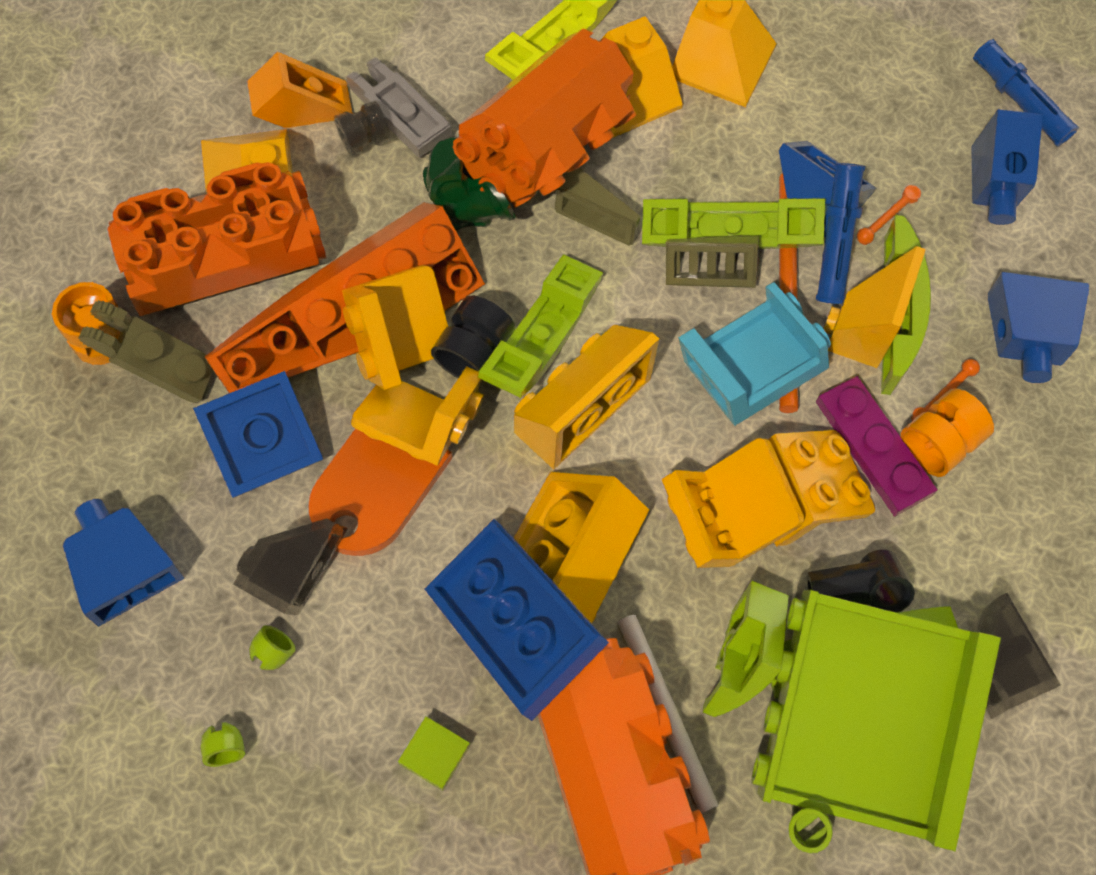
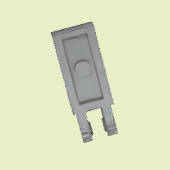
[346,57,452,158]

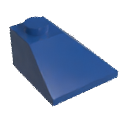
[778,141,877,238]

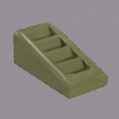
[555,168,640,246]
[666,236,759,288]

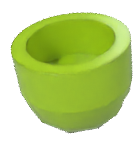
[249,625,295,670]
[200,722,245,767]
[789,807,833,853]

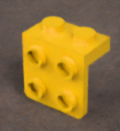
[342,265,448,390]
[351,366,484,465]
[768,430,875,547]
[661,438,804,568]

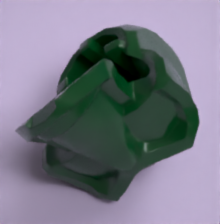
[423,136,517,231]

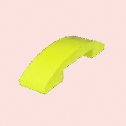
[485,0,617,80]

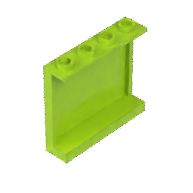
[751,590,1001,852]

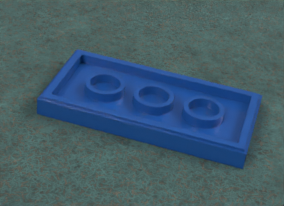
[424,519,609,721]

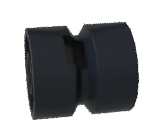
[431,295,515,383]

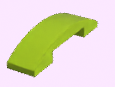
[642,199,825,249]
[881,215,931,395]
[478,254,603,398]

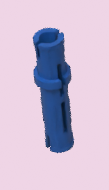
[973,39,1079,147]
[815,163,866,304]

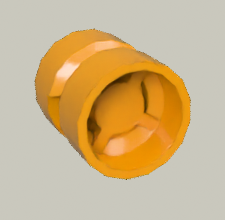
[52,282,121,365]
[901,388,994,477]

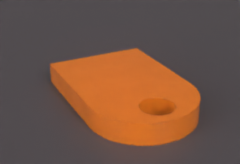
[309,429,452,556]

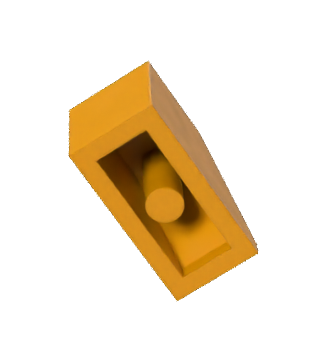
[247,51,353,128]

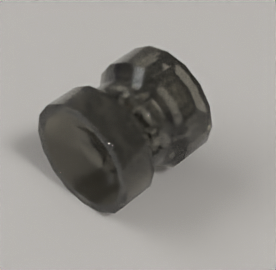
[334,100,391,157]

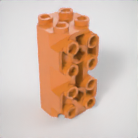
[453,28,636,208]
[107,162,327,316]
[538,638,710,875]

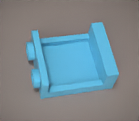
[678,282,831,426]

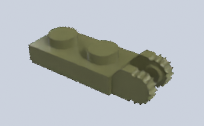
[78,300,213,403]

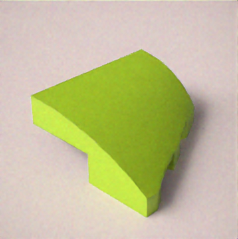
[702,581,789,717]

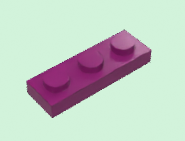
[816,376,938,517]

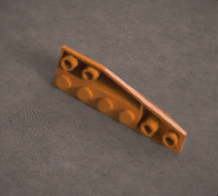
[205,202,485,393]

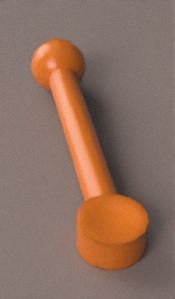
[857,185,921,245]
[911,359,980,421]

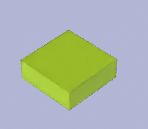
[398,716,470,791]

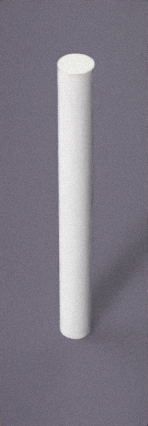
[617,615,719,813]

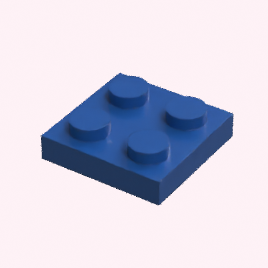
[193,371,323,498]

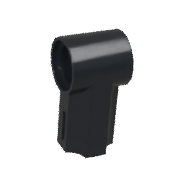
[806,549,915,613]

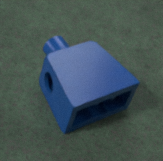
[971,109,1043,225]
[988,272,1089,383]
[63,499,185,627]

